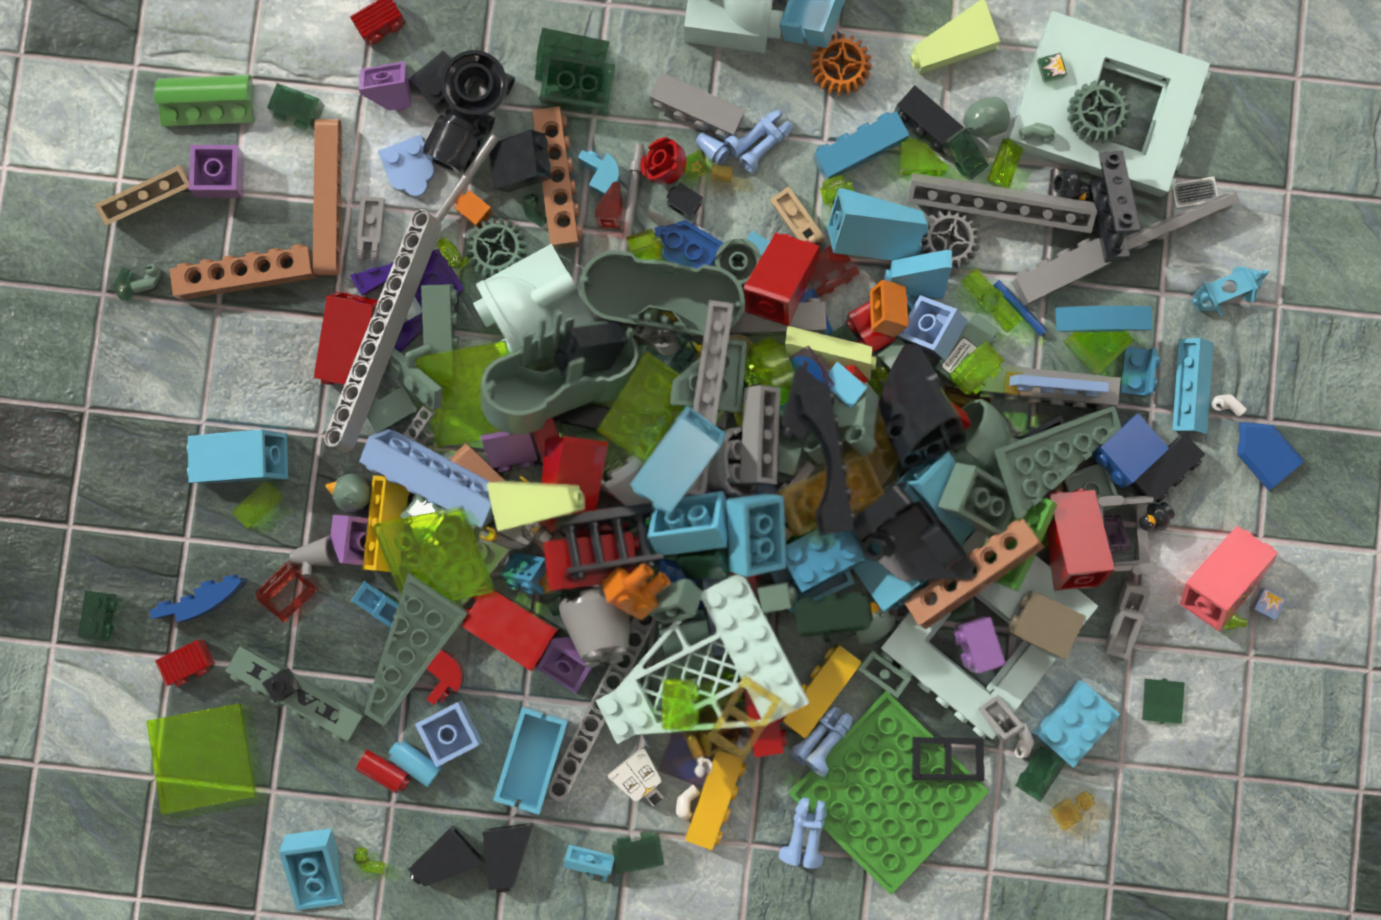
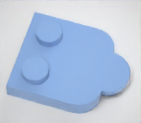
[378,134,435,197]

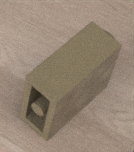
[1009,591,1086,660]

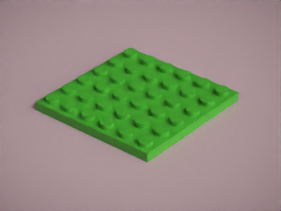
[788,690,990,895]

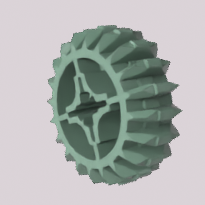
[1067,80,1131,144]
[466,218,528,278]

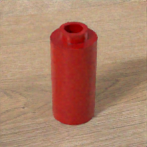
[355,749,410,794]

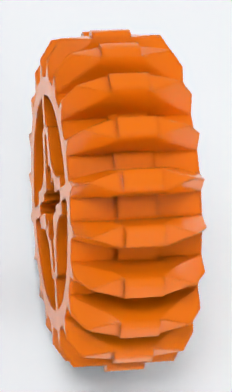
[810,33,872,97]

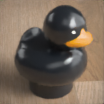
[1053,170,1091,201]
[1139,502,1175,531]

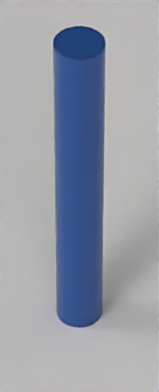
[993,280,1046,336]

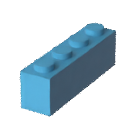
[813,111,909,183]

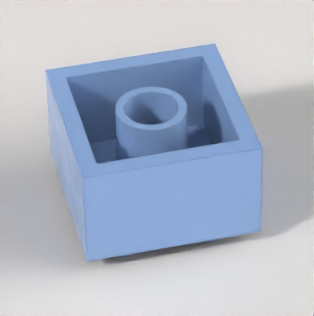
[897,295,968,361]
[415,700,483,767]

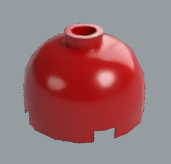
[641,137,688,185]

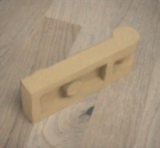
[770,186,825,244]

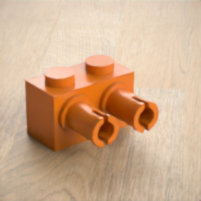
[602,563,670,620]

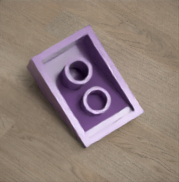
[480,432,540,473]

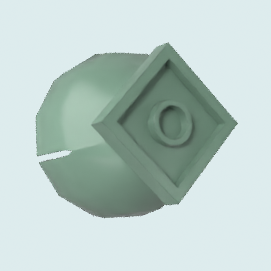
[948,399,1020,481]

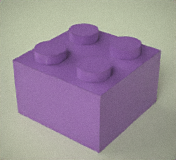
[189,145,244,198]
[953,617,1006,673]

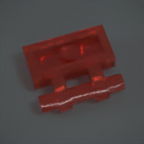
[809,245,859,297]

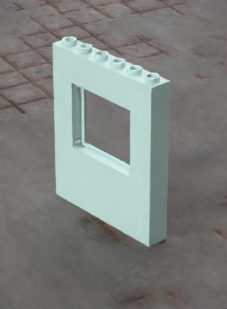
[1005,11,1210,197]
[878,529,1098,739]

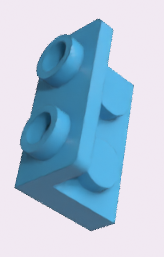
[1119,347,1160,397]
[500,552,547,595]

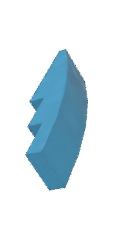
[1055,306,1153,333]
[351,580,398,628]

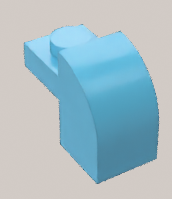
[578,150,620,201]

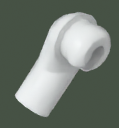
[1211,394,1247,417]

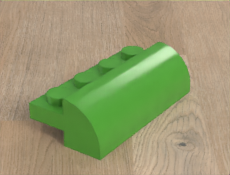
[154,74,255,126]
[973,498,1058,592]

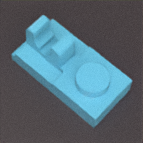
[563,845,615,882]

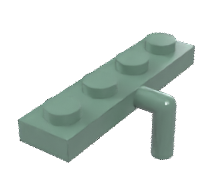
[386,344,442,410]

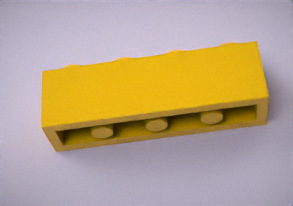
[362,476,410,573]
[783,644,862,739]
[685,749,747,850]

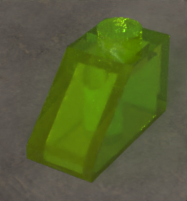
[898,139,947,176]

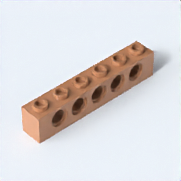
[532,106,583,250]
[169,244,317,300]
[904,519,1044,629]

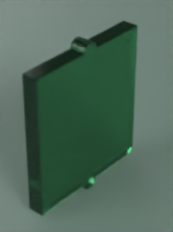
[1142,678,1185,724]

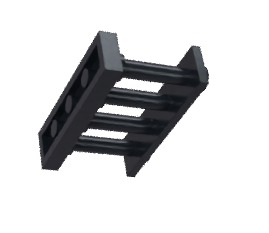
[1089,151,1141,263]
[553,503,663,581]

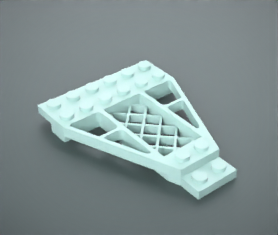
[596,574,809,744]

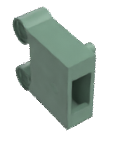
[803,383,878,464]

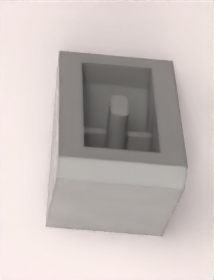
[978,695,1025,742]

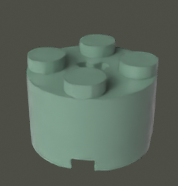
[715,239,761,289]

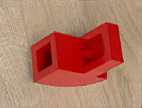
[426,649,464,705]

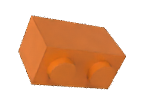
[870,279,909,337]

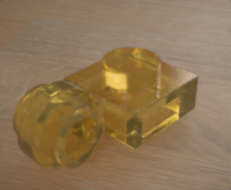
[1049,790,1095,832]

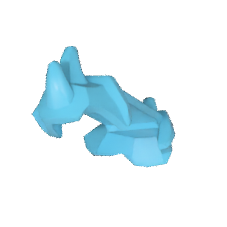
[1192,266,1269,316]

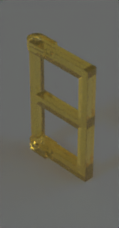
[707,675,782,761]

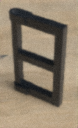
[911,737,985,782]

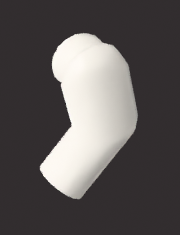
[1014,723,1034,759]
[676,784,701,821]

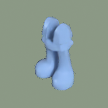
[725,109,793,173]
[789,706,853,778]
[778,798,827,869]

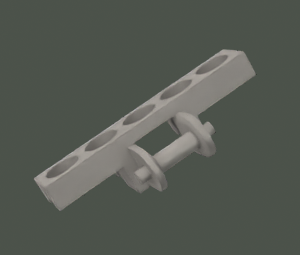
[401,405,435,447]

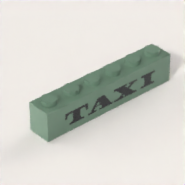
[225,645,367,742]

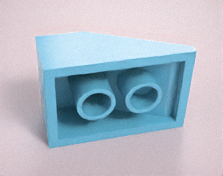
[279,828,344,910]

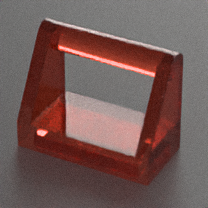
[595,181,623,229]
[255,560,318,622]

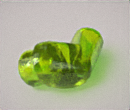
[353,847,385,874]

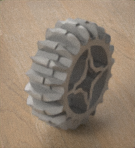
[920,209,981,271]

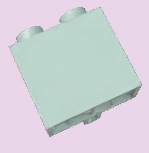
[684,0,784,53]
[473,244,595,370]

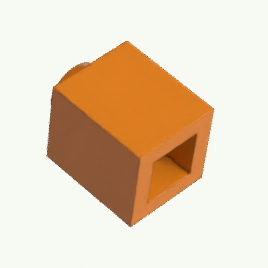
[454,190,494,229]

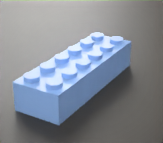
[359,428,495,528]

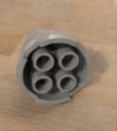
[706,427,757,498]
[600,437,656,520]
[559,588,630,667]

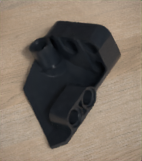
[879,344,966,468]
[850,481,975,581]

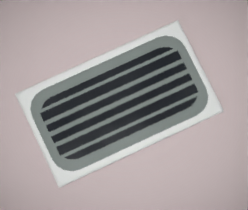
[1173,176,1218,208]

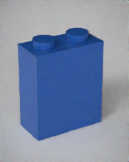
[1092,413,1169,488]

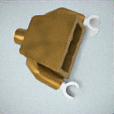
[681,708,752,777]

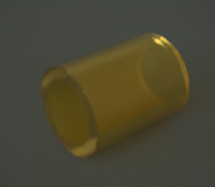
[711,164,733,182]
[1004,371,1023,395]

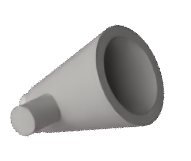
[290,535,339,578]

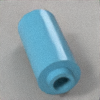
[388,740,442,788]

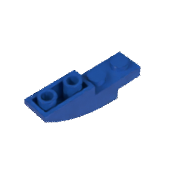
[150,574,247,622]

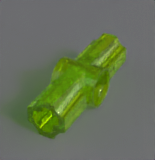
[960,268,1022,333]

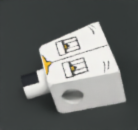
[608,746,664,806]

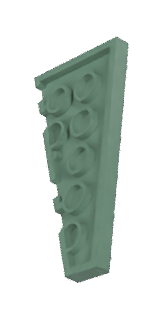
[994,406,1122,518]
[364,572,467,726]

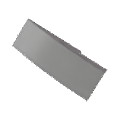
[1105,580,1151,660]

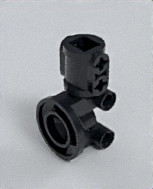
[422,50,515,174]

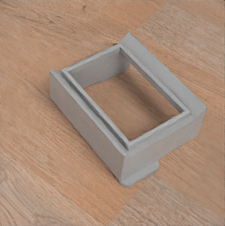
[1097,495,1158,575]

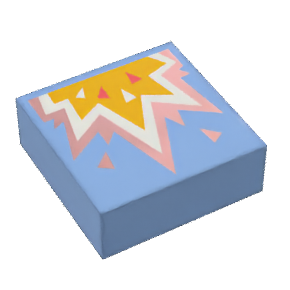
[1252,588,1286,620]

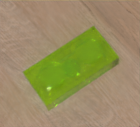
[987,139,1024,188]
[232,480,284,529]

